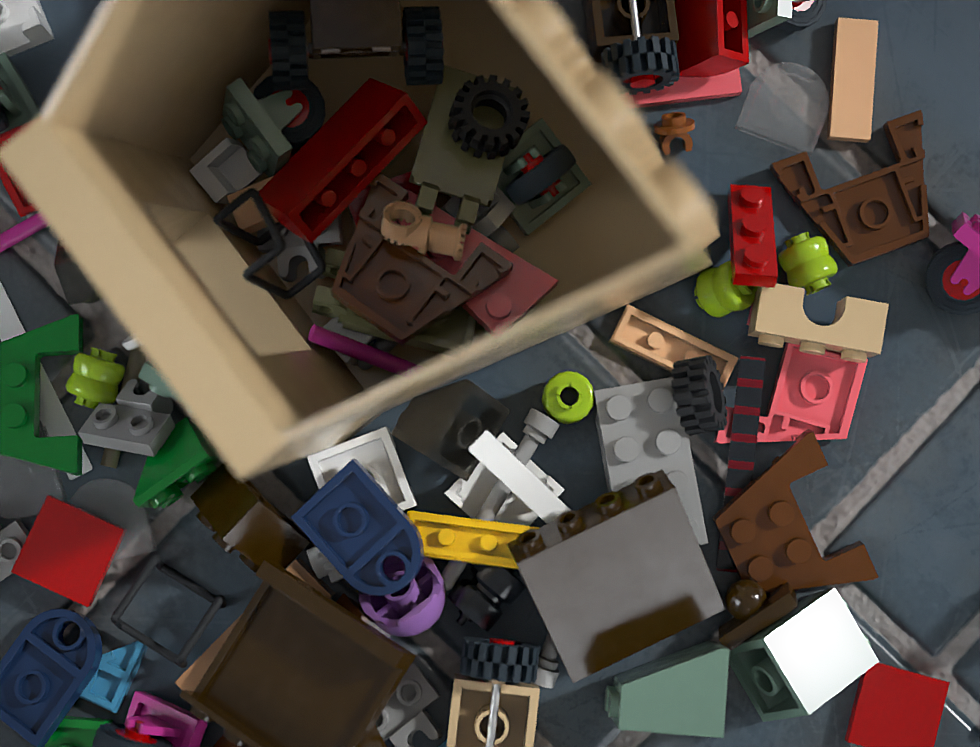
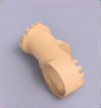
[381,201,468,261]

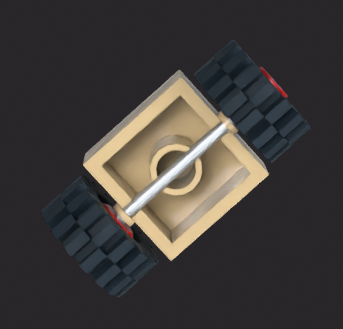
[446,637,540,747]

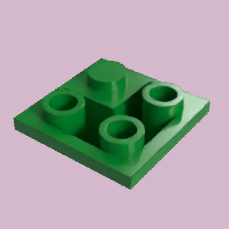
[133,416,223,509]

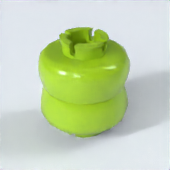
[778,232,838,295]
[694,260,757,318]
[66,347,125,409]
[542,371,595,424]

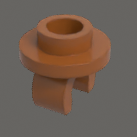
[654,112,695,155]

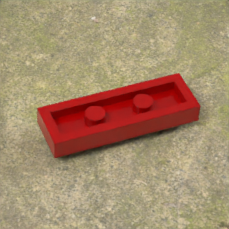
[728,184,778,288]

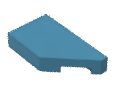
[79,641,148,713]

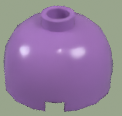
[359,555,446,637]

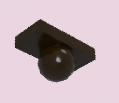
[719,579,798,651]

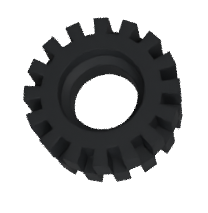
[448,74,530,160]
[671,355,727,436]

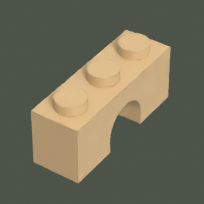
[748,283,889,363]

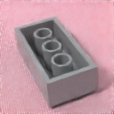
[593,377,708,545]

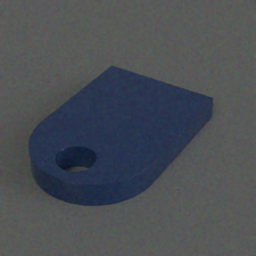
[291,459,424,596]
[0,609,102,747]

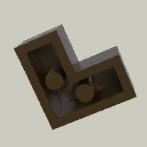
[190,461,310,573]

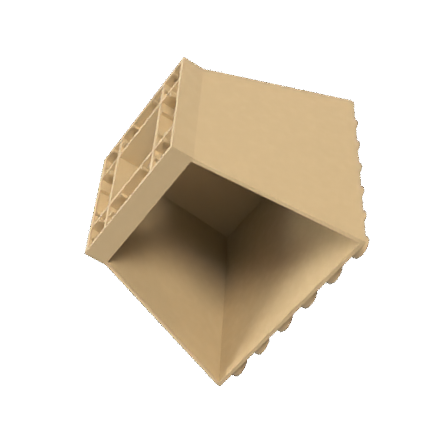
[0,0,721,479]

